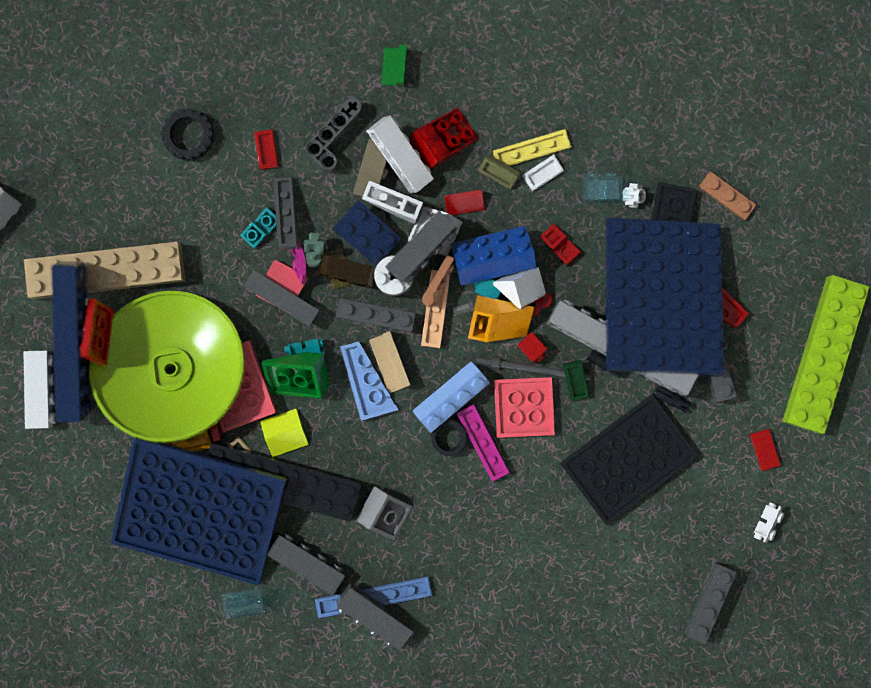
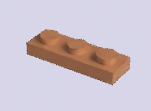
[698,171,756,220]

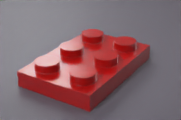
[80,299,114,366]

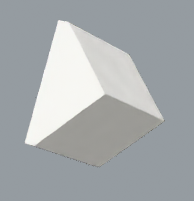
[493,267,546,309]

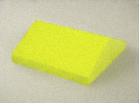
[260,409,309,457]

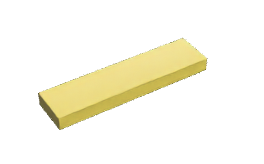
[493,129,571,166]

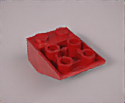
[409,108,479,170]

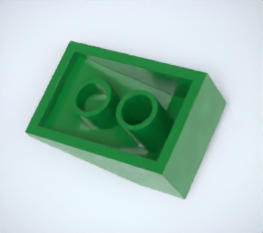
[262,352,331,399]

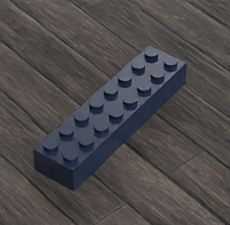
[51,261,91,422]

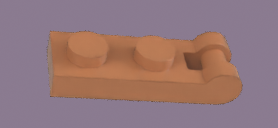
[422,255,455,307]

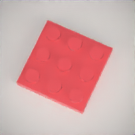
[494,377,555,438]

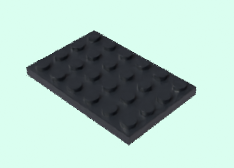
[560,394,698,525]

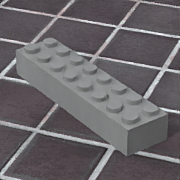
[546,300,698,396]

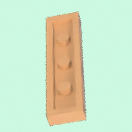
[421,270,450,348]

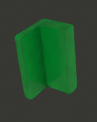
[381,44,407,87]

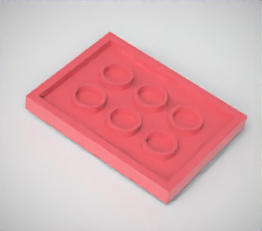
[219,340,277,433]

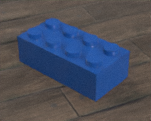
[451,226,536,286]

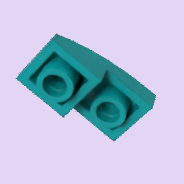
[240,207,277,248]

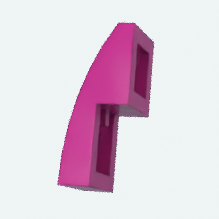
[291,241,306,284]

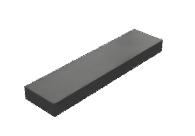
[274,177,298,251]
[244,270,320,327]

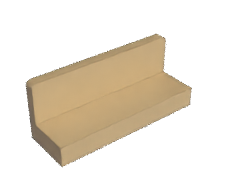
[369,331,410,393]

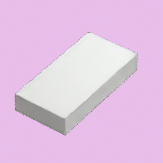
[522,155,564,192]

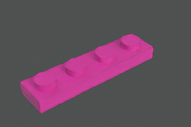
[457,404,509,482]

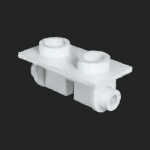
[754,502,784,543]

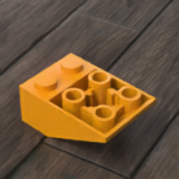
[468,295,534,342]

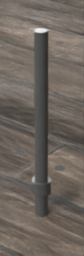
[476,357,591,381]

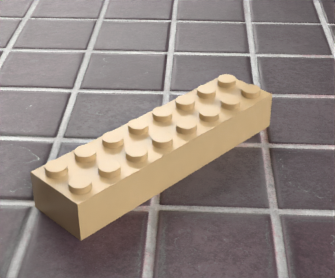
[24,242,185,299]

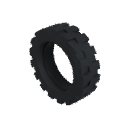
[162,108,214,161]

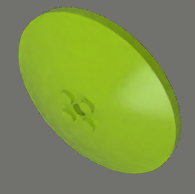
[89,291,245,443]

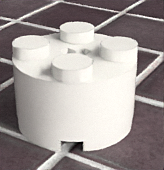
[374,256,413,296]

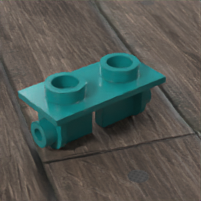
[284,338,325,356]

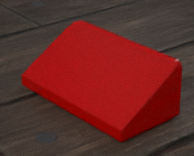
[444,190,485,215]

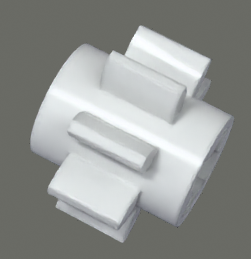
[622,183,646,208]

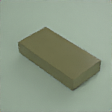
[478,154,520,190]

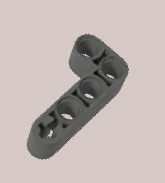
[305,98,362,173]

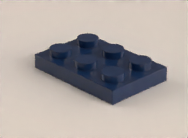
[333,200,401,266]

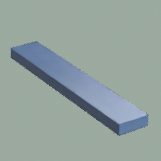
[315,576,432,618]

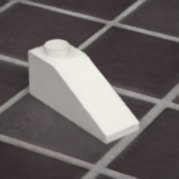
[362,181,423,224]

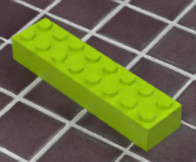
[782,275,869,434]

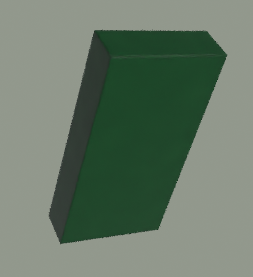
[563,360,590,401]

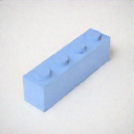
[413,362,489,433]

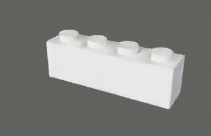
[367,116,434,193]
[24,351,56,429]

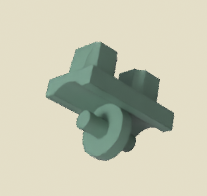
[304,233,324,267]

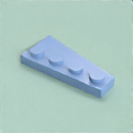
[340,341,398,421]

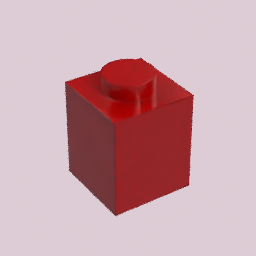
[517,332,547,362]

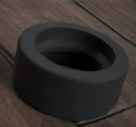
[431,420,467,456]

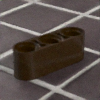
[318,255,376,288]

